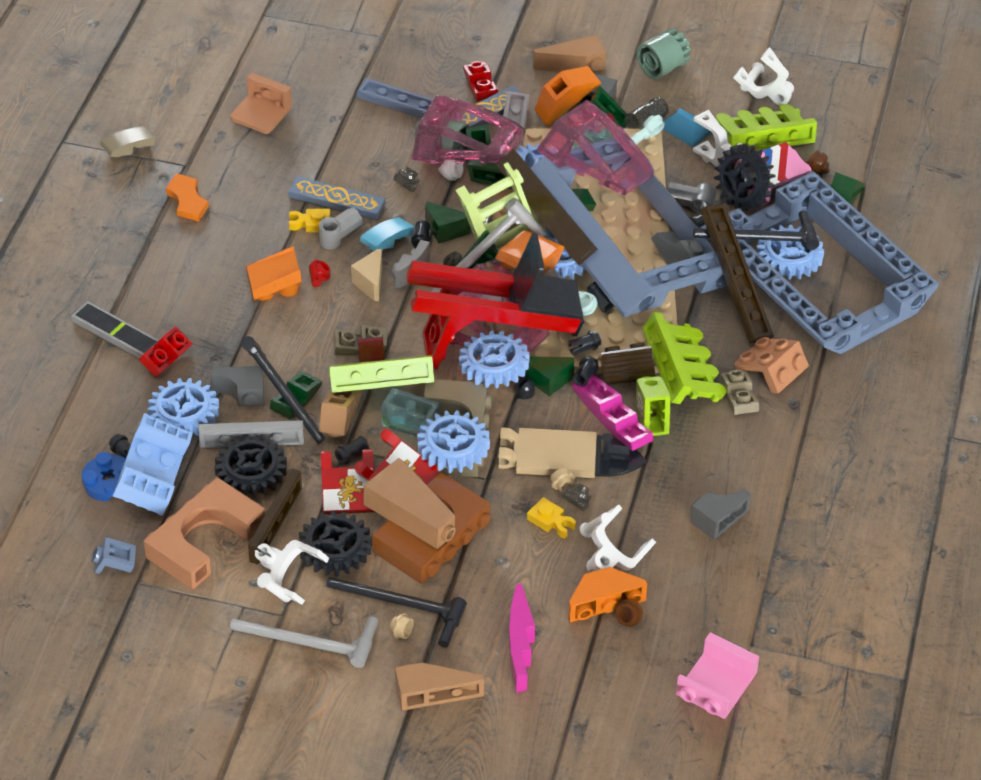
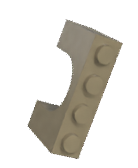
[416,379,492,477]

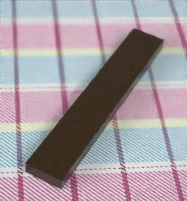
[496,149,598,266]
[700,204,774,343]

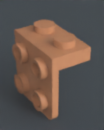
[230,72,292,134]
[734,337,809,394]

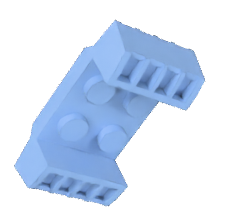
[113,413,193,516]

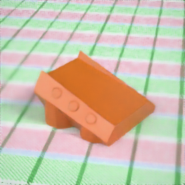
[495,230,565,274]
[246,246,302,301]

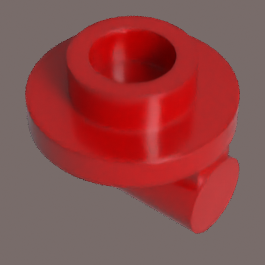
[309,259,331,287]

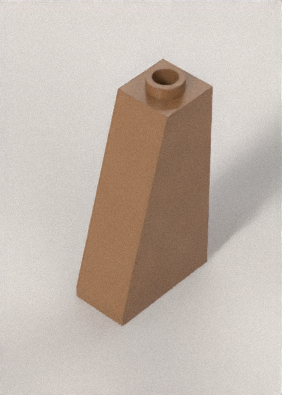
[364,458,456,549]

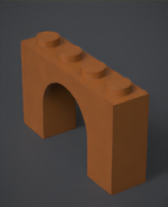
[372,472,491,584]

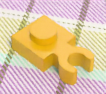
[289,209,330,232]
[527,497,576,539]

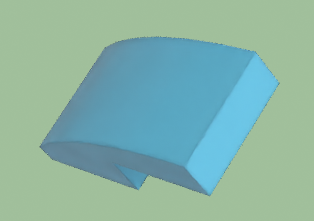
[360,217,414,251]

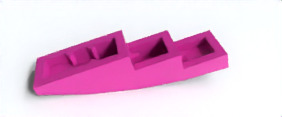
[572,375,654,451]
[509,583,535,692]

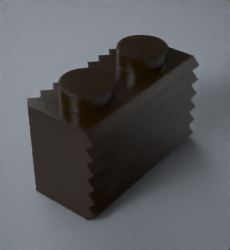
[600,343,656,385]

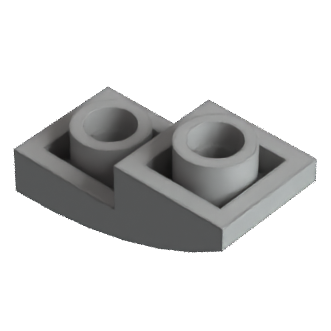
[392,240,430,288]

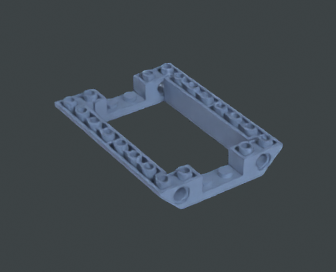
[531,136,728,317]
[701,171,939,354]

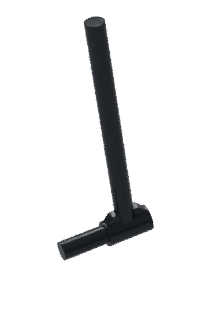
[693,210,819,250]
[241,336,325,444]
[327,577,467,648]

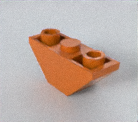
[534,66,601,127]
[568,567,647,622]

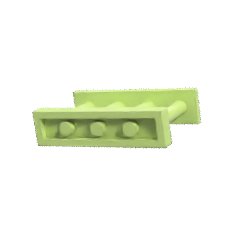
[456,162,540,250]

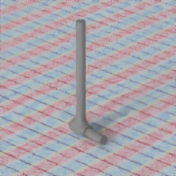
[431,198,546,293]
[230,617,379,668]

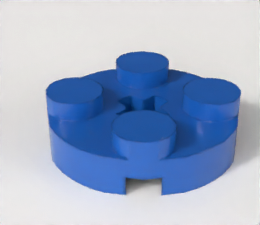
[82,452,125,501]

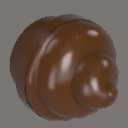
[806,150,829,174]
[616,599,643,627]

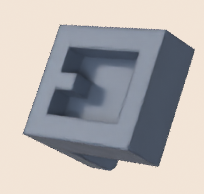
[92,537,136,574]

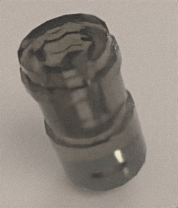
[626,97,669,130]

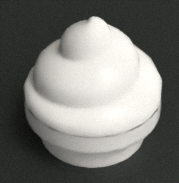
[438,157,464,181]

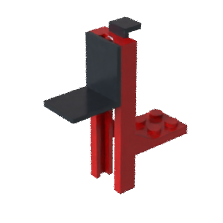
[406,233,584,369]

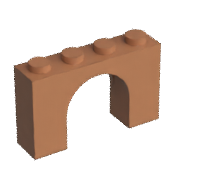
[143,477,265,590]

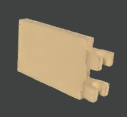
[498,428,597,478]

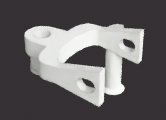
[733,47,794,106]
[693,110,742,167]
[580,505,656,572]
[255,540,329,605]

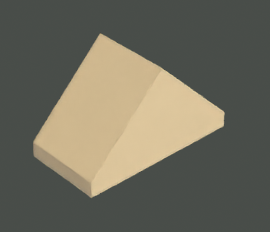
[351,249,382,301]

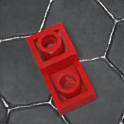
[463,61,498,101]
[138,326,193,378]

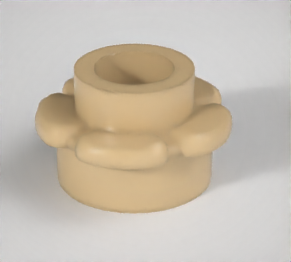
[550,468,575,492]
[390,613,414,639]

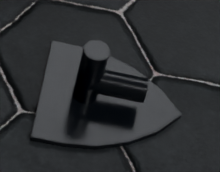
[595,433,647,477]

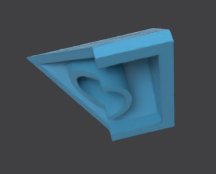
[663,108,712,147]

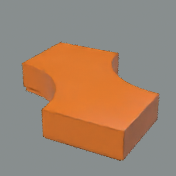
[166,173,209,222]

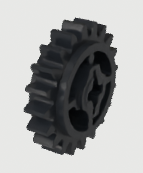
[714,143,776,210]
[214,435,287,498]
[299,511,372,577]

